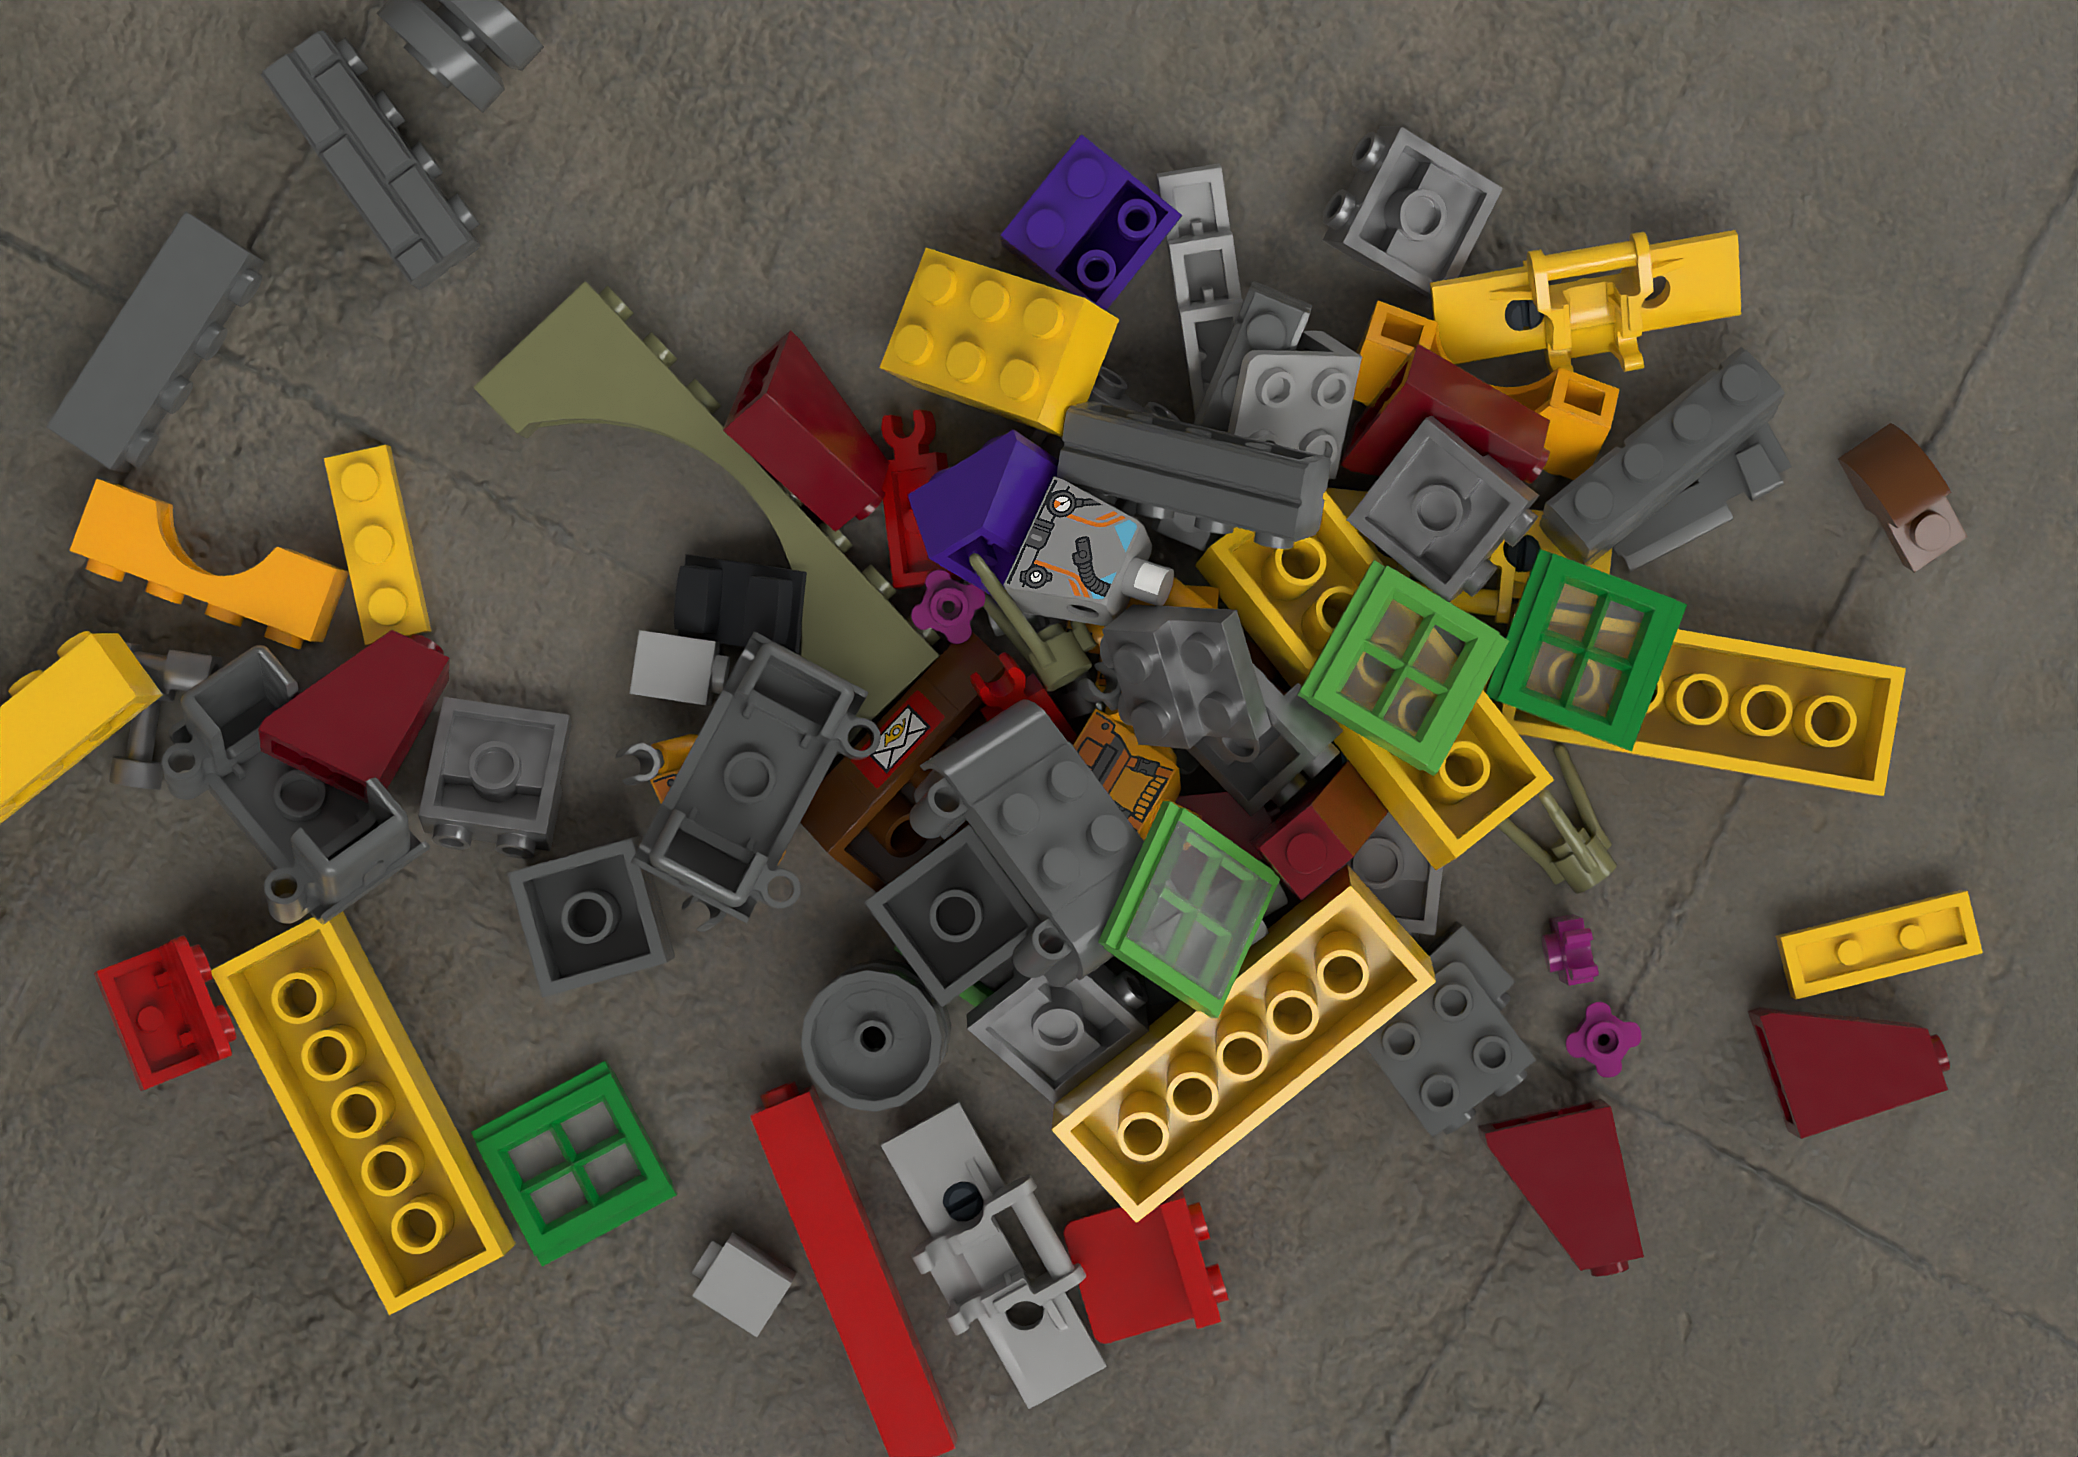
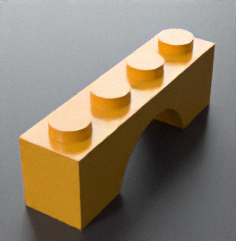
[1353,301,1619,480]
[69,478,349,649]

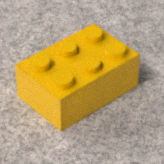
[879,248,1119,437]

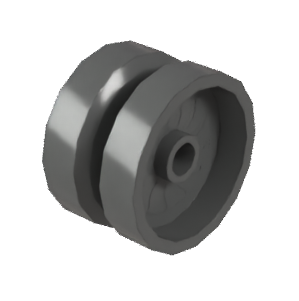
[376,0,544,113]
[800,959,952,1112]

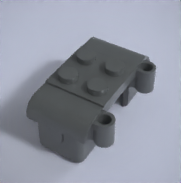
[630,632,881,923]
[162,645,430,925]
[909,699,1177,987]

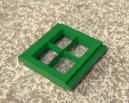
[1485,549,1687,751]
[471,1060,678,1267]

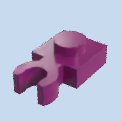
[1542,914,1599,986]

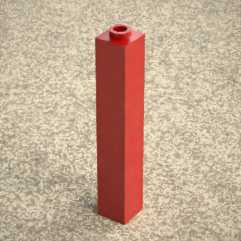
[750,1081,957,1457]

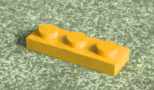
[324,445,432,645]
[1776,890,1983,999]

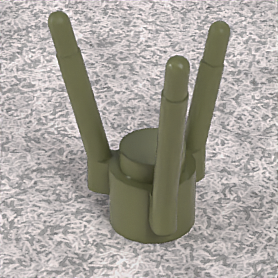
[969,553,1097,691]
[1496,744,1617,894]

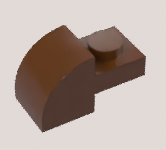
[1838,423,1967,573]

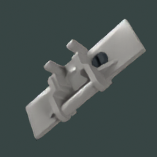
[881,1101,1107,1409]

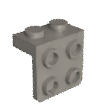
[1227,331,1362,479]

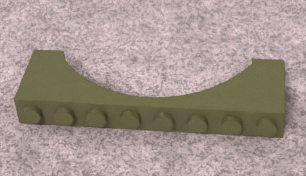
[473,281,941,758]

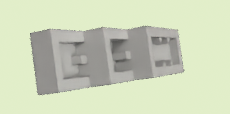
[1156,164,1244,419]

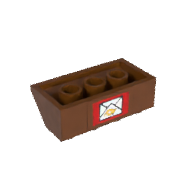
[800,632,1073,893]

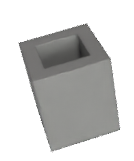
[629,630,730,705]
[692,1232,796,1337]

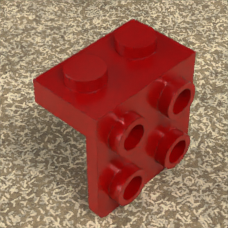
[94,935,236,1091]
[1064,1187,1229,1344]

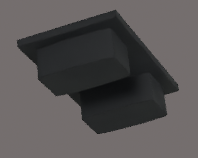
[674,554,807,655]

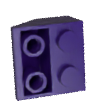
[1000,134,1182,311]
[908,430,1079,596]

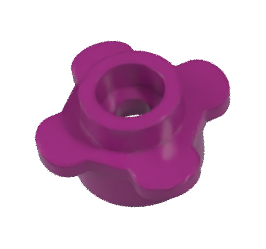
[911,570,985,644]
[1565,1002,1642,1078]

